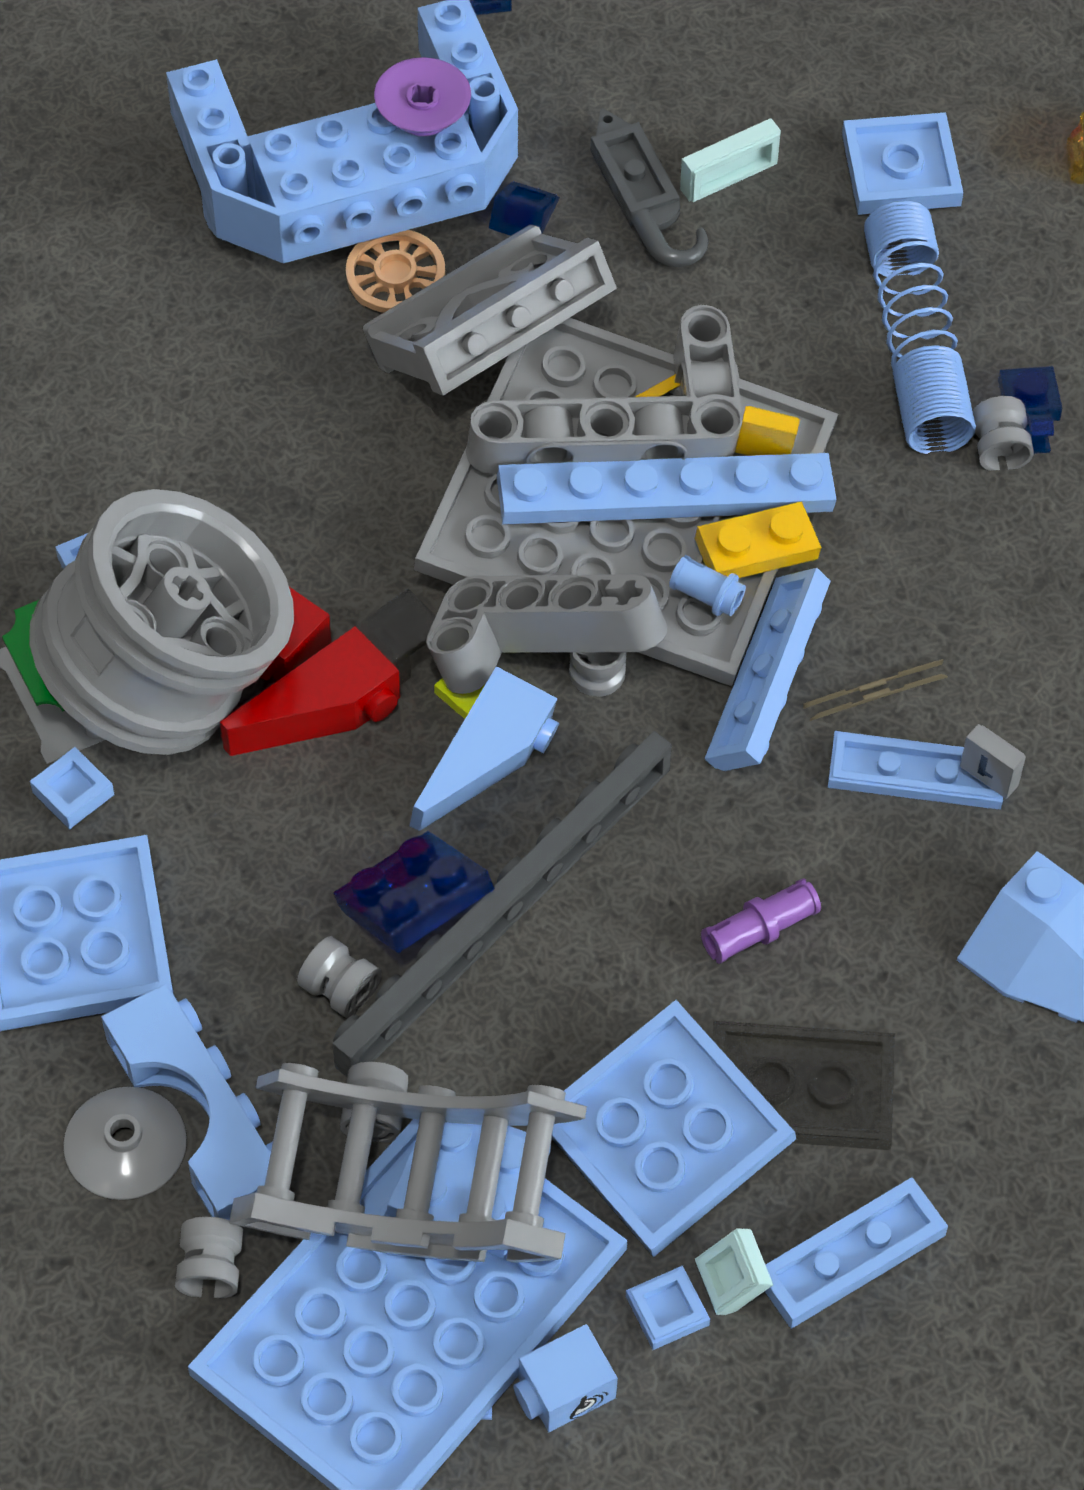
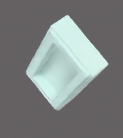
[680,118,781,202]

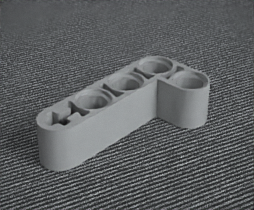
[426,574,668,694]

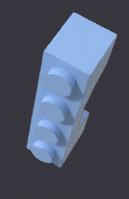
[101,983,273,1220]

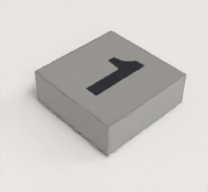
[960,724,1026,799]

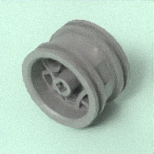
[30,489,294,755]

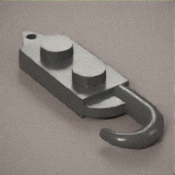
[590,108,709,267]

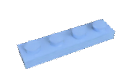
[705,568,831,771]

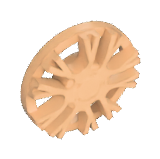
[346,230,445,313]

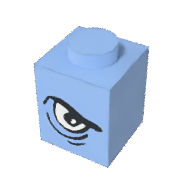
[513,1324,618,1433]

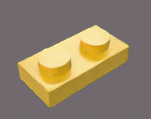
[694,501,822,578]

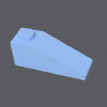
[409,666,559,831]

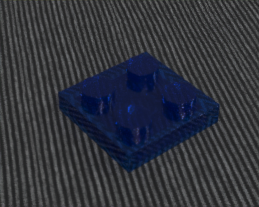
[333,831,495,953]

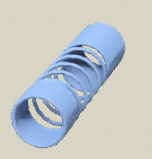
[864,201,976,454]

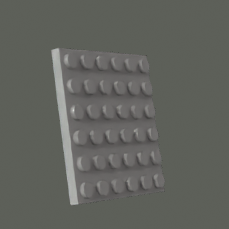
[414,318,838,687]

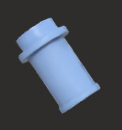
[669,555,746,616]

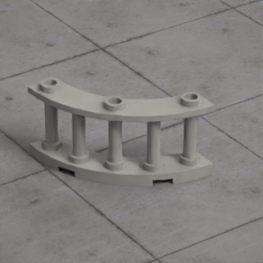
[229,1063,587,1263]

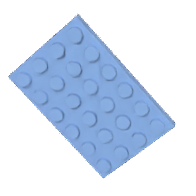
[188,1119,627,1490]

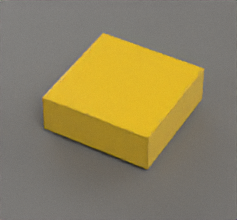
[735,406,800,456]

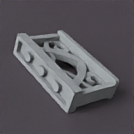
[363,225,617,395]

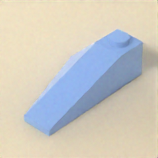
[957,851,1084,1023]

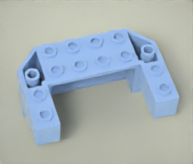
[166,0,518,263]

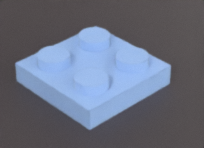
[842,112,963,215]
[387,1122,551,1259]

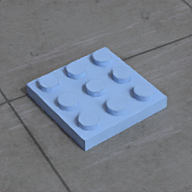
[0,835,174,1031]
[552,1000,796,1257]

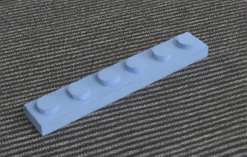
[497,453,837,525]

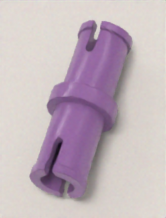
[701,878,821,964]

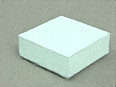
[695,1228,773,1315]

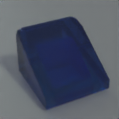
[489,181,560,236]

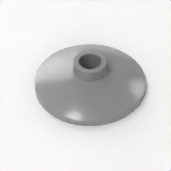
[64,1087,187,1200]

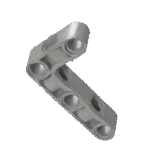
[466,305,743,474]

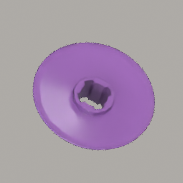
[374,57,471,136]

